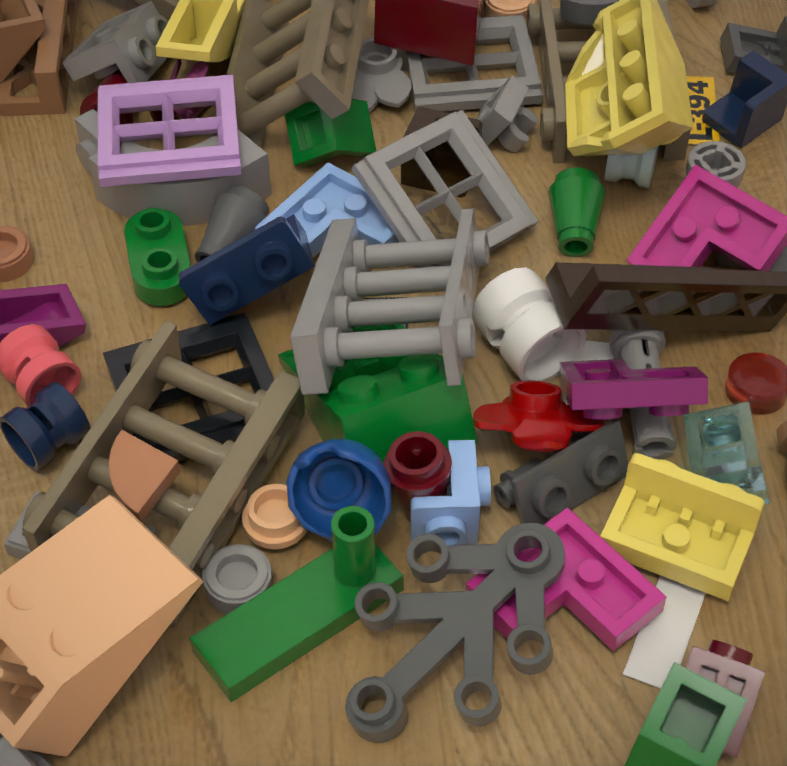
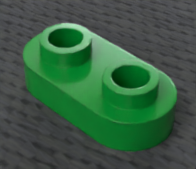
[124,208,191,306]

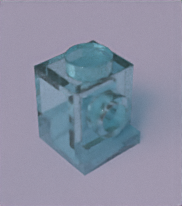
[683,401,770,504]

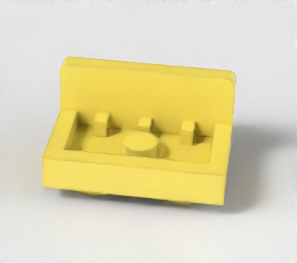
[600,453,765,601]

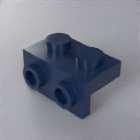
[178,214,315,326]

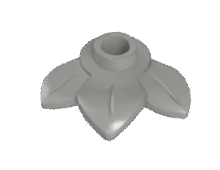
[352,38,412,113]

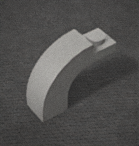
[75,109,272,226]

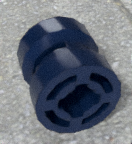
[0,382,91,471]

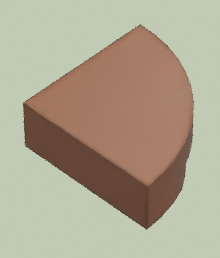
[109,430,180,522]

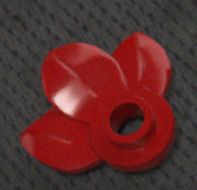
[473,380,604,453]

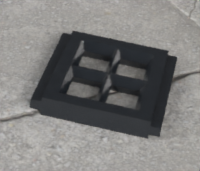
[103,313,274,462]

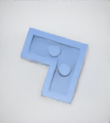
[255,162,399,258]

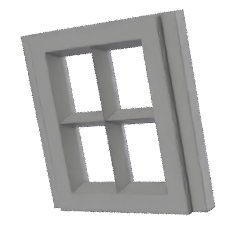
[403,15,543,112]
[351,110,539,268]

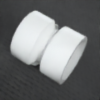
[472,267,587,382]

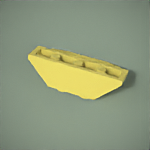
[565,0,693,156]

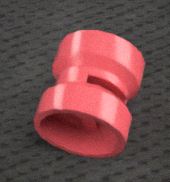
[0,324,82,406]

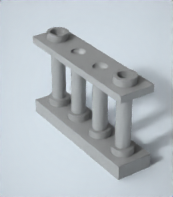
[290,208,490,395]

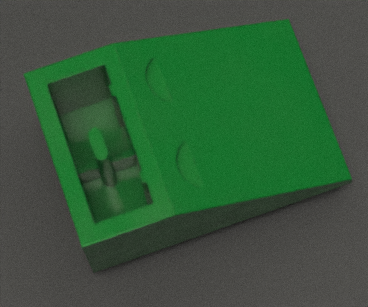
[278,324,478,464]

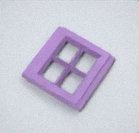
[98,75,242,187]

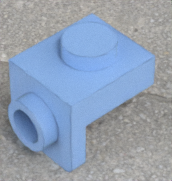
[410,440,491,546]

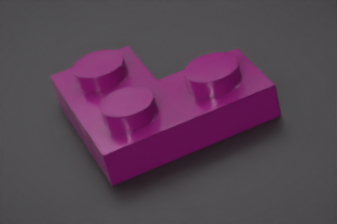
[559,359,708,419]

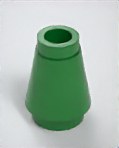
[548,167,606,257]

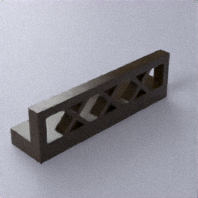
[545,262,787,331]

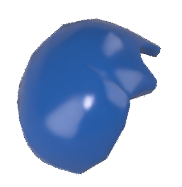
[286,439,391,542]

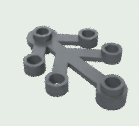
[345,523,566,743]

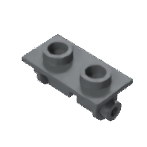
[493,419,628,525]

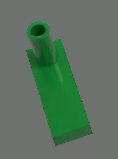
[190,506,404,702]

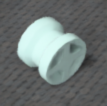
[604,146,658,189]

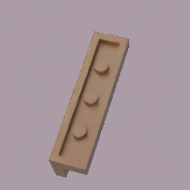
[0,0,79,116]

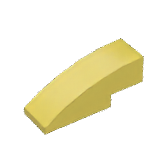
[156,0,246,63]

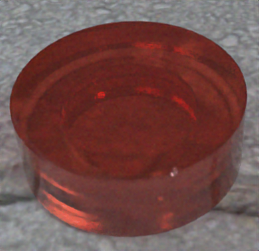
[725,352,787,415]

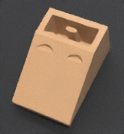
[0,495,203,757]

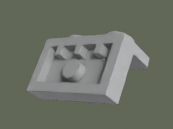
[62,1,168,83]

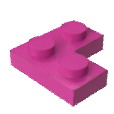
[626,164,787,271]
[466,507,667,651]

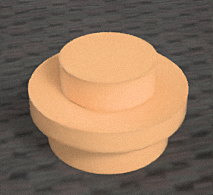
[242,484,307,549]

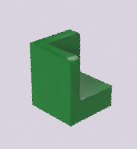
[285,99,376,167]

